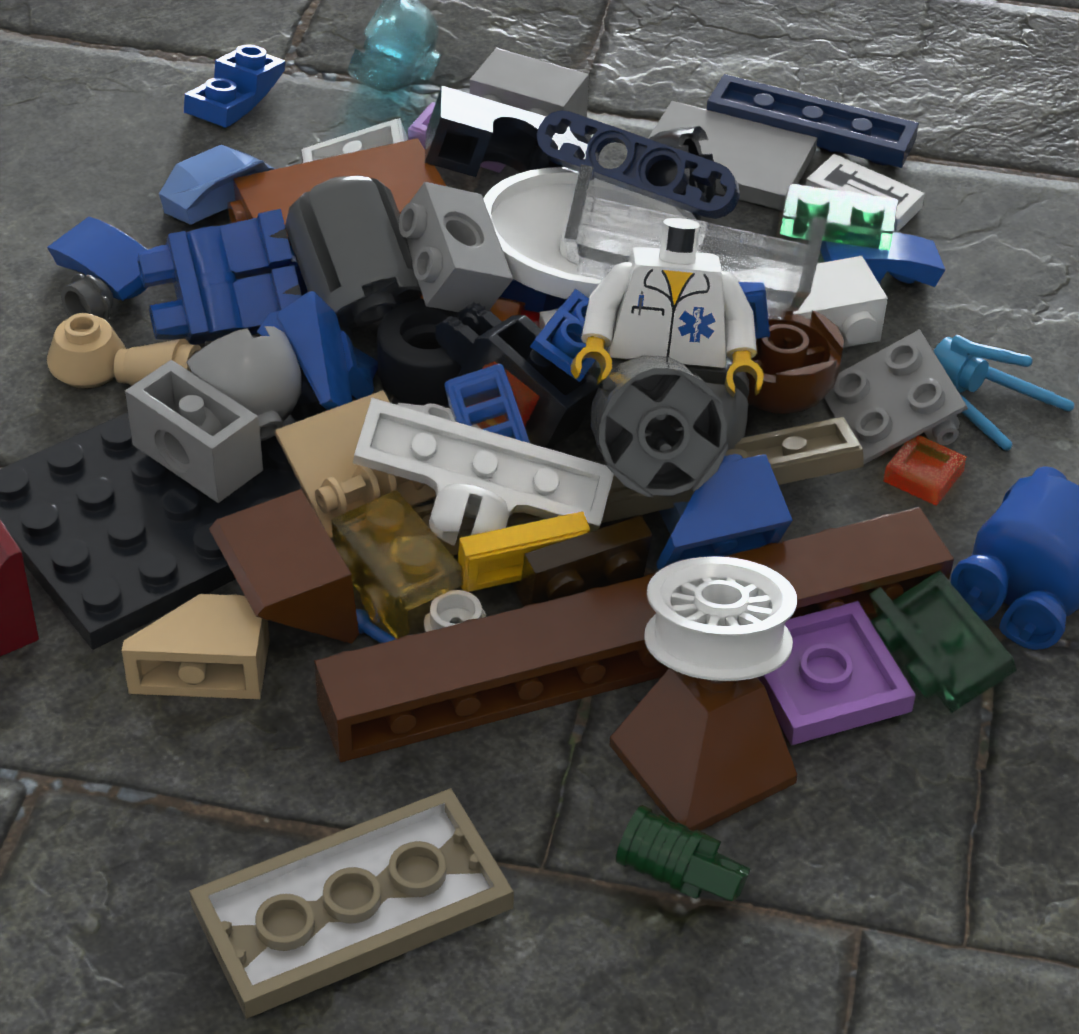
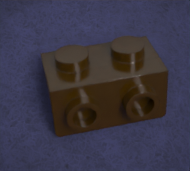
[511,515,652,607]

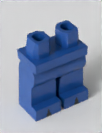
[137,209,301,345]

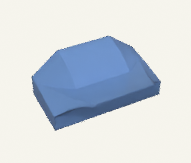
[159,145,275,225]

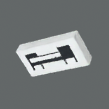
[805,154,925,232]

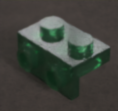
[780,184,898,251]
[869,570,1017,713]

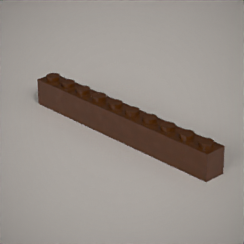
[314,507,954,763]

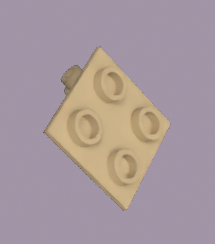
[274,390,436,539]

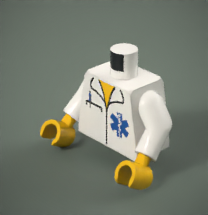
[571,218,764,397]

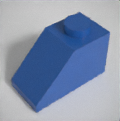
[656,454,793,571]

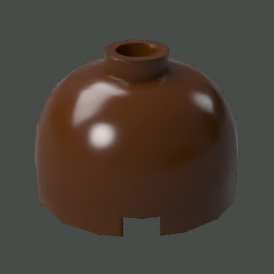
[745,303,844,414]

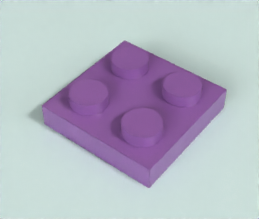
[757,601,915,745]

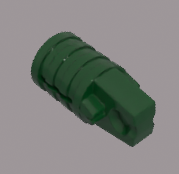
[616,805,750,901]

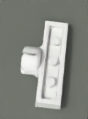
[353,398,614,546]

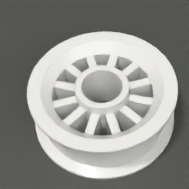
[644,557,797,681]

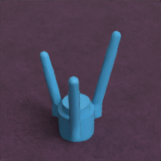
[934,335,1074,451]

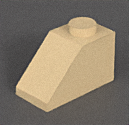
[122,594,270,699]

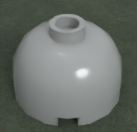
[187,326,302,441]

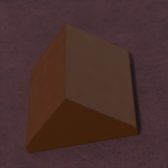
[209,489,359,644]

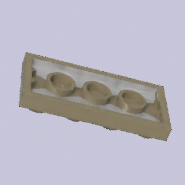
[189,788,514,1019]

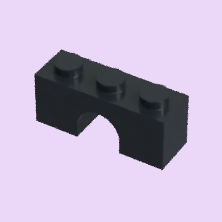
[425,86,593,177]

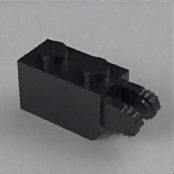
[435,302,603,449]

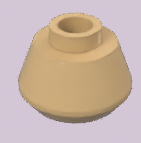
[47,313,126,388]

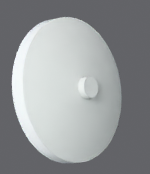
[483,167,703,299]

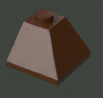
[609,668,797,831]

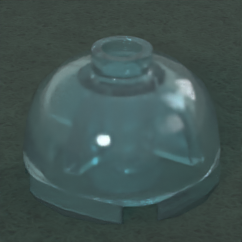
[348,0,442,92]

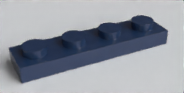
[707,74,919,168]

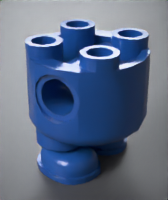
[950,466,1079,650]

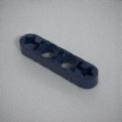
[537,110,740,219]

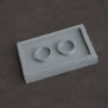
[648,101,817,211]

